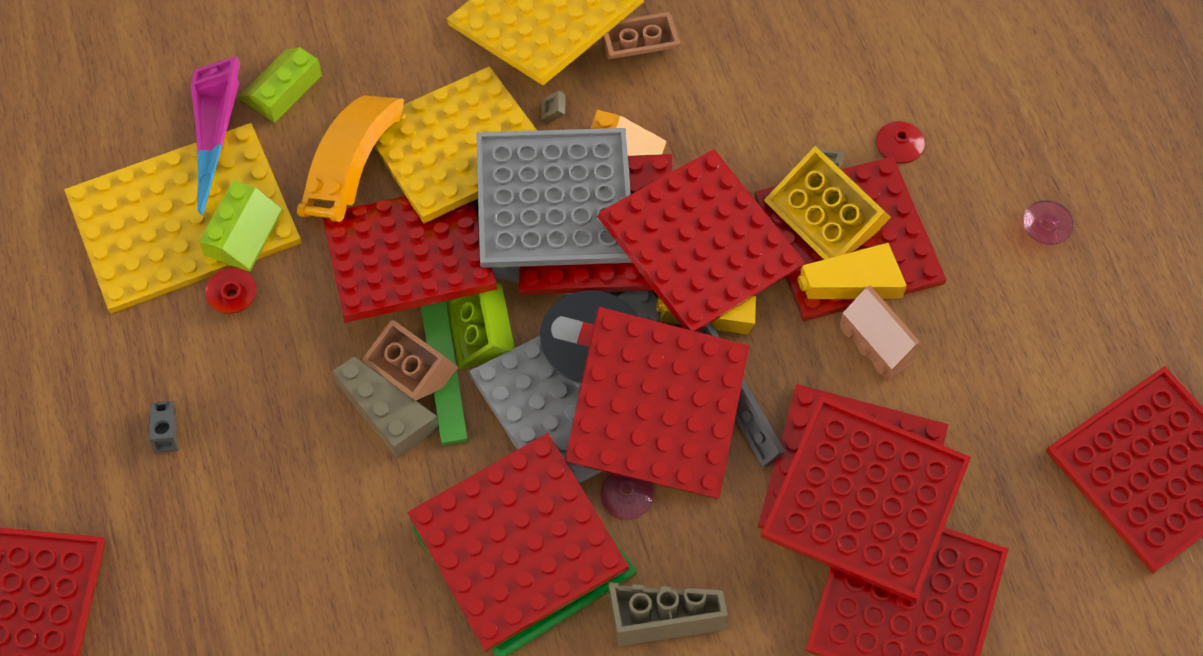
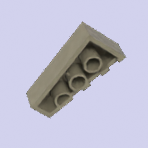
[333,357,439,459]
[609,583,728,647]

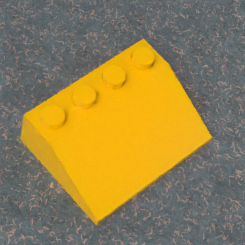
[764,146,891,260]

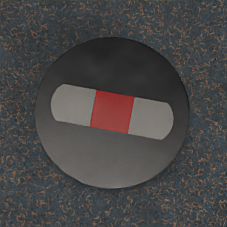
[540,290,638,383]

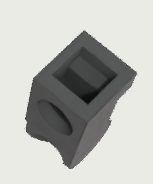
[149,401,178,453]

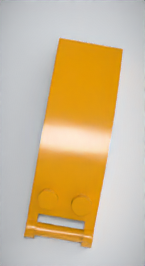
[297,95,404,222]

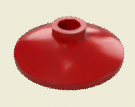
[876,121,925,164]
[205,268,257,314]

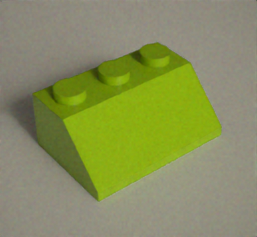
[238,47,322,123]
[199,180,283,272]
[446,283,515,369]

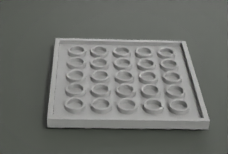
[476,128,632,268]

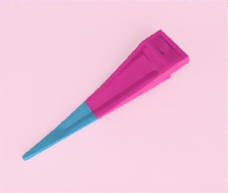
[191,56,240,215]

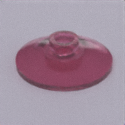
[1023,200,1074,245]
[600,474,653,520]

